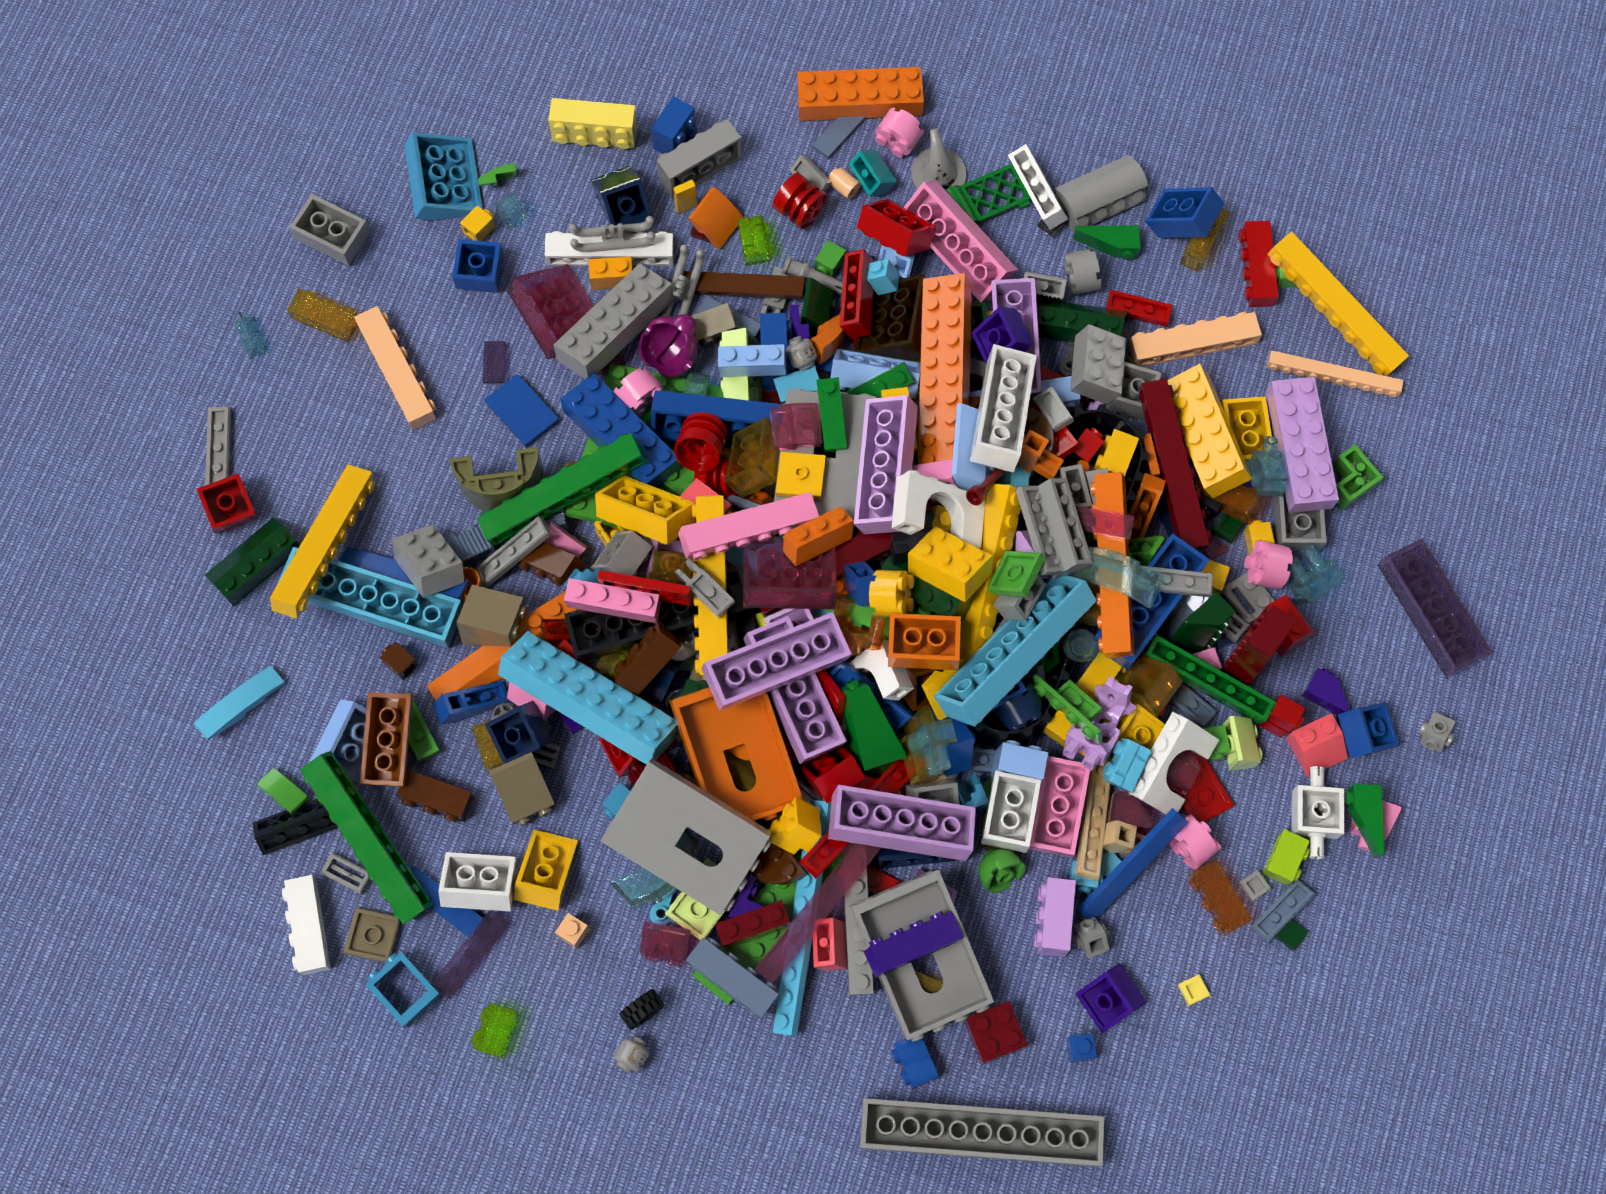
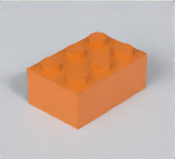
[888,613,961,670]

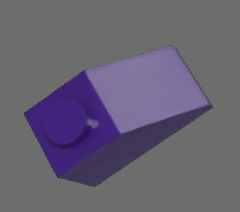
[1301,668,1349,716]

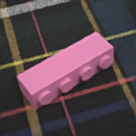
[564,578,662,623]

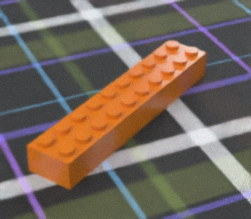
[918,273,972,465]

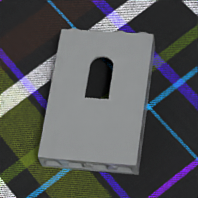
[774,389,876,527]
[600,758,772,915]
[849,869,994,1042]

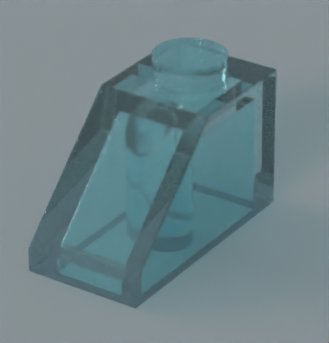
[684,373,710,396]

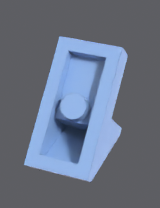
[878,245,914,278]

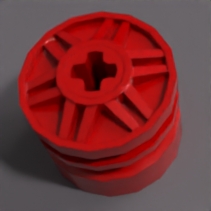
[772,172,828,230]
[674,412,728,472]
[694,458,751,500]

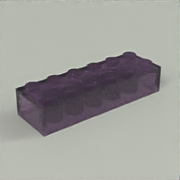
[1378,538,1493,679]

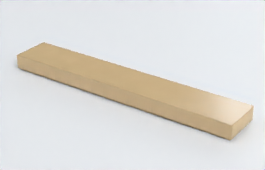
[1075,765,1110,881]

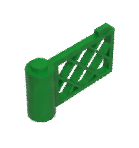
[946,164,1032,224]

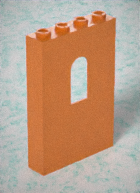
[669,687,803,821]

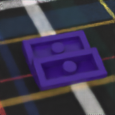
[790,305,810,339]

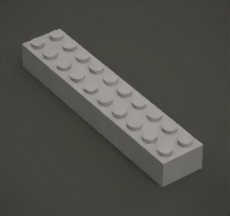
[859,1098,1104,1167]

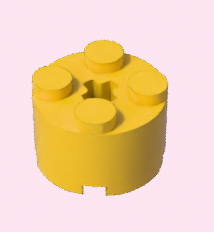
[869,570,914,617]

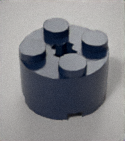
[994,678,1044,731]

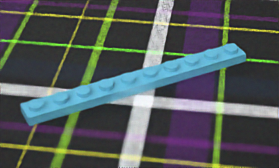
[773,800,831,1037]

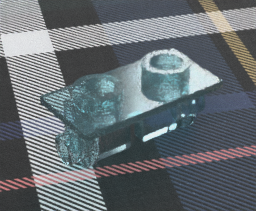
[234,312,267,360]

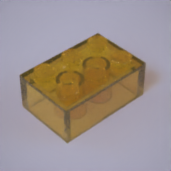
[725,417,782,498]

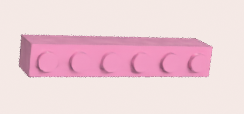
[678,492,819,560]

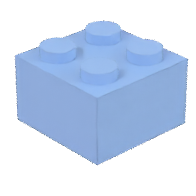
[990,740,1048,781]

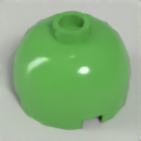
[978,849,1026,894]

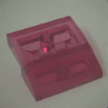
[770,403,823,450]

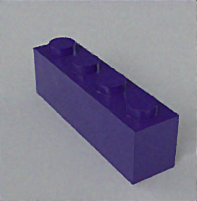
[863,911,964,978]

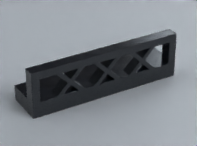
[253,799,338,855]

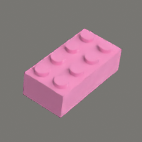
[1029,756,1090,858]

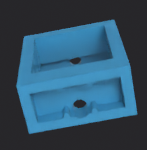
[365,952,441,1028]

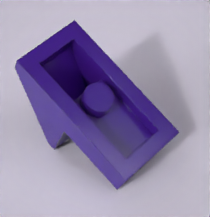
[728,874,763,919]

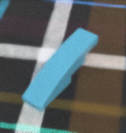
[194,665,285,741]

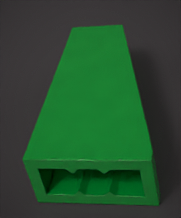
[839,680,906,771]

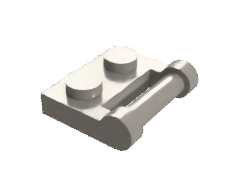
[1221,573,1274,625]

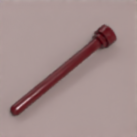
[966,468,1006,506]

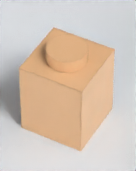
[555,913,590,949]

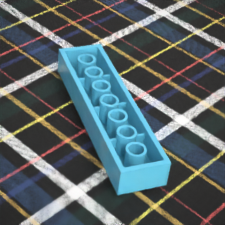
[278,547,463,649]
[934,575,1097,727]
[498,631,678,765]

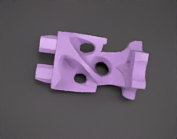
[1063,677,1137,770]

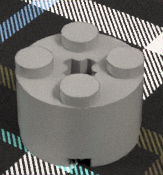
[1064,248,1102,295]

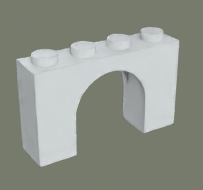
[892,470,985,549]
[837,639,914,736]
[1128,712,1219,815]

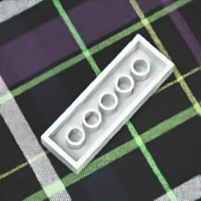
[969,344,1037,472]

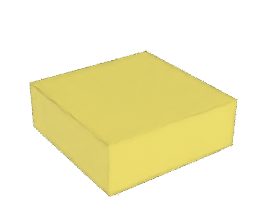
[1178,974,1210,1006]

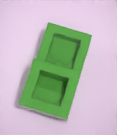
[257,768,309,815]

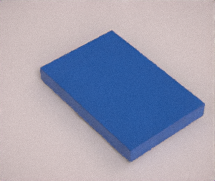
[484,374,559,447]

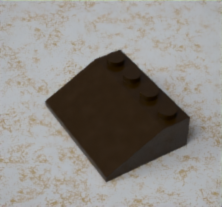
[854,274,926,360]

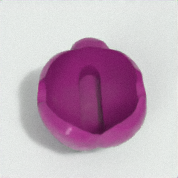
[639,314,698,378]

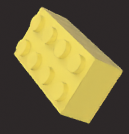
[548,98,638,149]

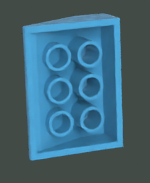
[404,132,483,220]

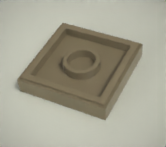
[343,908,401,963]

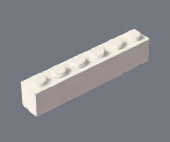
[545,231,674,266]

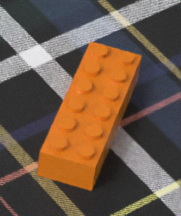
[797,67,924,121]

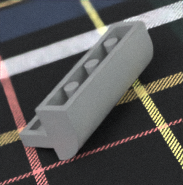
[1055,155,1148,233]
[1016,478,1093,578]

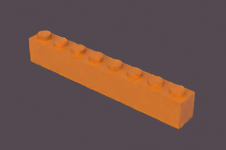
[1091,472,1134,658]

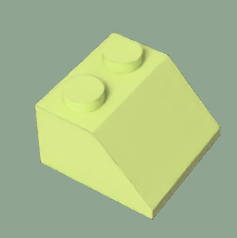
[1223,716,1262,771]

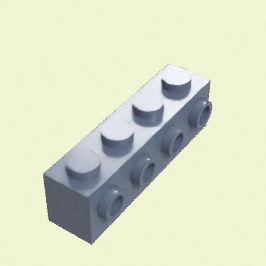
[686,938,779,1020]

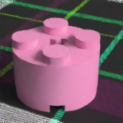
[875,108,924,158]
[614,367,664,417]
[1244,540,1293,589]
[1169,814,1221,870]

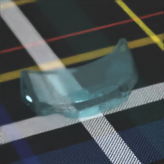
[1068,547,1161,608]
[609,829,701,909]

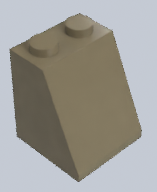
[456,585,527,646]
[489,752,555,826]

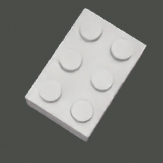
[981,771,1041,853]
[438,852,517,911]

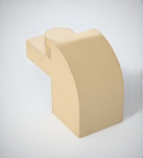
[1103,820,1145,855]

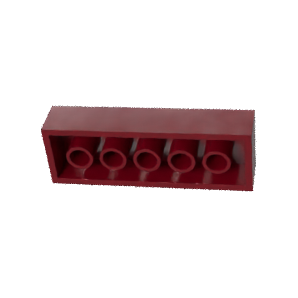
[1221,605,1297,686]

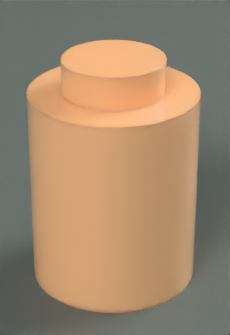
[828,167,861,200]

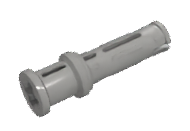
[781,255,843,295]

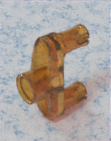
[834,597,886,656]

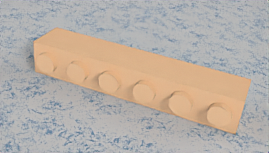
[354,306,436,430]
[1128,312,1262,367]

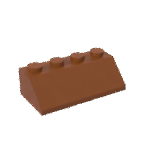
[360,692,413,787]

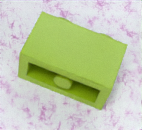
[1262,829,1310,886]

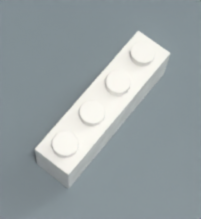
[1008,144,1068,230]
[282,875,331,975]

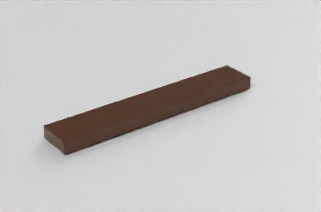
[682,271,805,299]

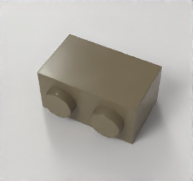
[692,303,739,346]

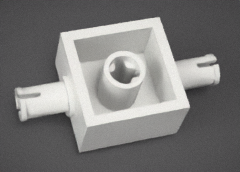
[1292,766,1344,859]

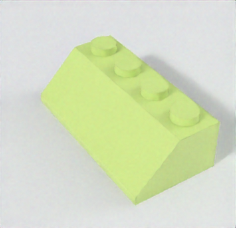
[720,328,763,402]

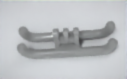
[569,216,656,252]
[660,244,705,317]

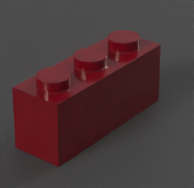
[715,900,790,950]

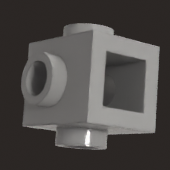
[1419,712,1456,753]
[1073,917,1110,959]

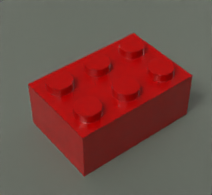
[856,199,937,256]
[794,746,865,803]

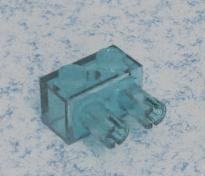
[1247,436,1288,496]
[1288,544,1345,603]
[908,719,957,777]

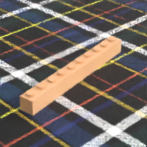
[1266,350,1403,397]

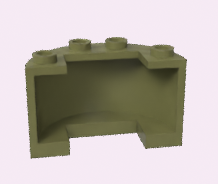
[449,447,544,511]

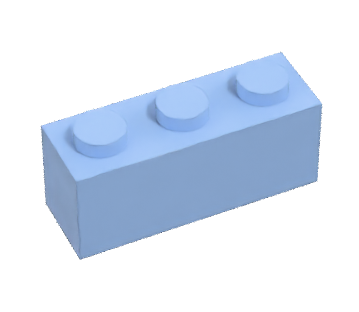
[718,344,786,377]

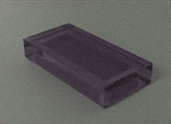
[482,341,507,384]

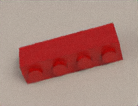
[1238,221,1278,307]
[840,249,875,339]

